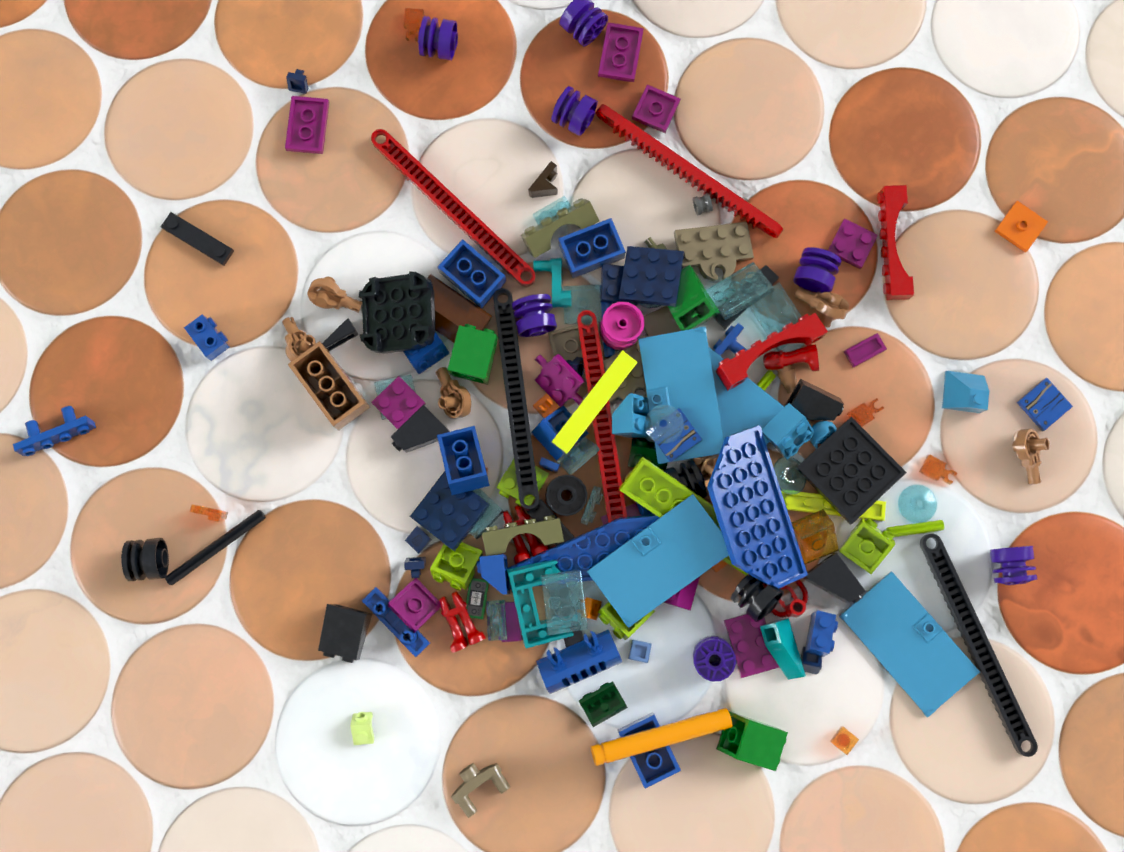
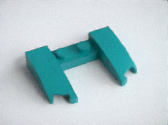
[506,560,578,648]

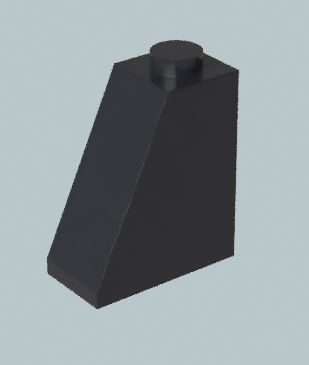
[784,379,844,421]
[391,405,450,453]
[803,553,866,604]

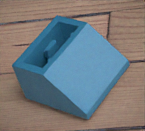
[612,393,652,438]
[762,403,814,460]

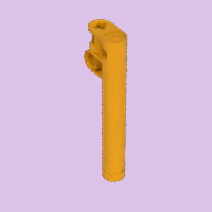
[590,708,732,766]

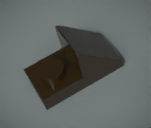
[528,161,558,198]

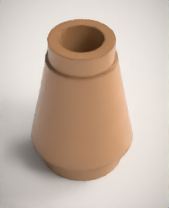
[776,365,797,394]

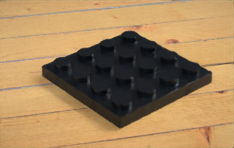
[796,417,907,525]

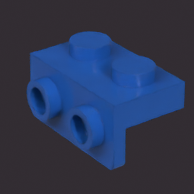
[403,332,449,374]

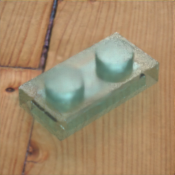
[533,196,571,225]
[580,486,603,526]
[486,600,507,641]

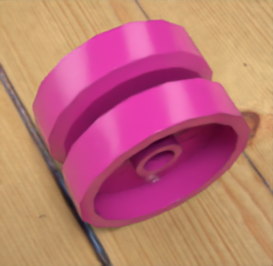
[599,302,644,350]

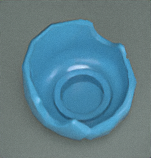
[810,420,837,449]

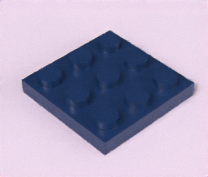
[619,246,684,307]
[410,471,490,551]

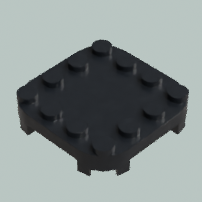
[359,271,435,354]

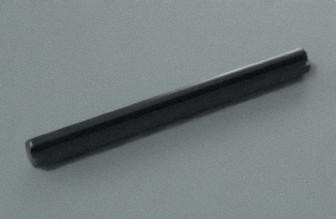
[165,510,266,585]

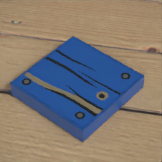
[1017,378,1073,431]
[648,408,703,463]

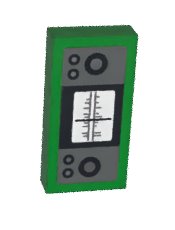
[466,578,489,619]

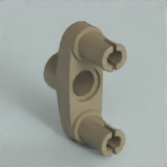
[451,763,510,818]

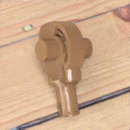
[307,276,362,313]
[795,287,849,327]
[282,317,316,361]
[435,367,471,418]
[1012,429,1050,484]

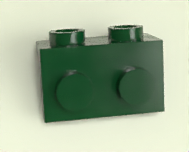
[628,438,667,470]
[579,681,628,727]

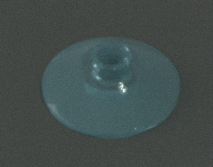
[645,405,684,444]
[774,457,806,495]
[898,485,937,523]

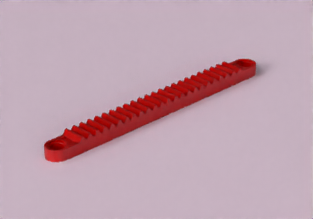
[595,104,783,238]
[371,129,536,287]
[577,310,627,523]

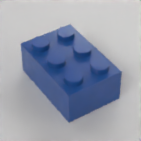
[559,218,626,278]
[437,239,506,308]
[437,426,490,495]
[618,712,681,789]

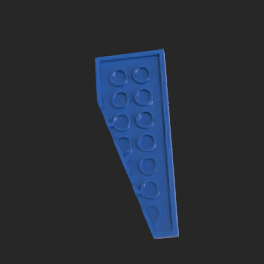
[507,514,660,589]

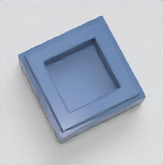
[628,639,652,663]

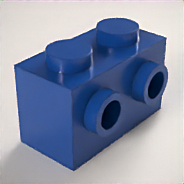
[184,314,230,361]
[805,610,838,657]

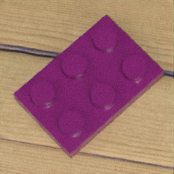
[598,22,644,82]
[285,96,329,154]
[724,614,779,678]

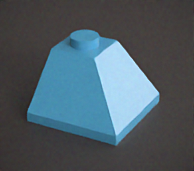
[942,371,989,413]

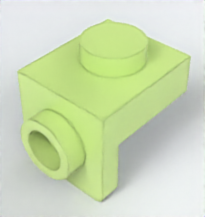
[350,712,374,745]

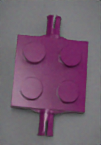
[535,354,585,407]

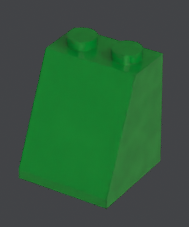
[447,324,498,385]
[716,711,788,771]

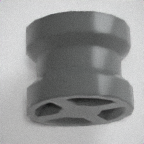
[693,193,713,215]

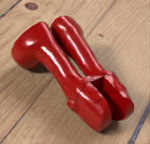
[763,344,819,371]
[503,505,549,564]
[440,591,486,653]

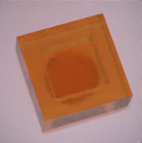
[830,726,859,755]

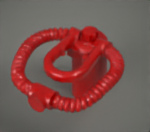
[765,579,809,618]

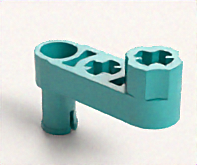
[533,258,572,308]

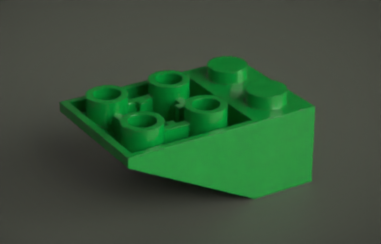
[668,265,720,331]

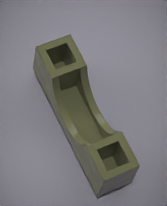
[521,198,599,258]
[482,515,564,556]

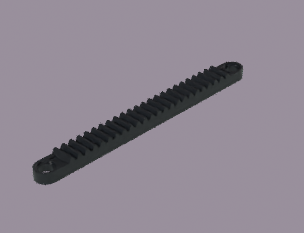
[493,288,540,511]
[920,534,1038,757]

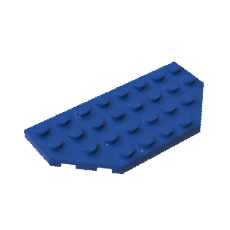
[707,425,808,589]

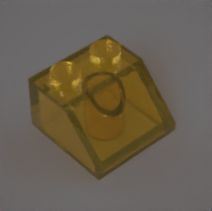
[791,509,839,564]

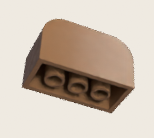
[288,341,370,430]

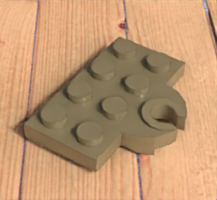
[674,222,754,282]
[582,335,647,403]

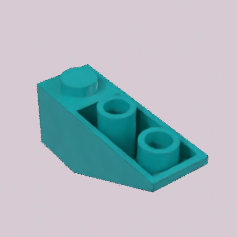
[760,618,806,680]

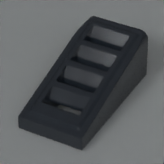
[322,318,358,351]

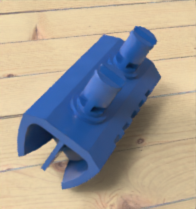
[536,629,623,694]

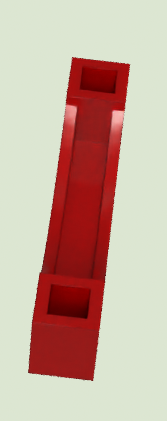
[877,185,914,300]
[715,313,828,391]

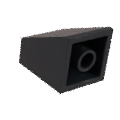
[318,604,372,663]

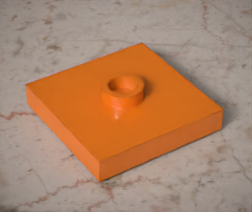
[994,201,1048,253]

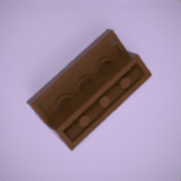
[428,274,492,343]

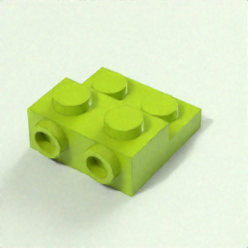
[496,459,549,507]
[839,518,895,575]
[430,542,483,590]
[598,601,655,640]

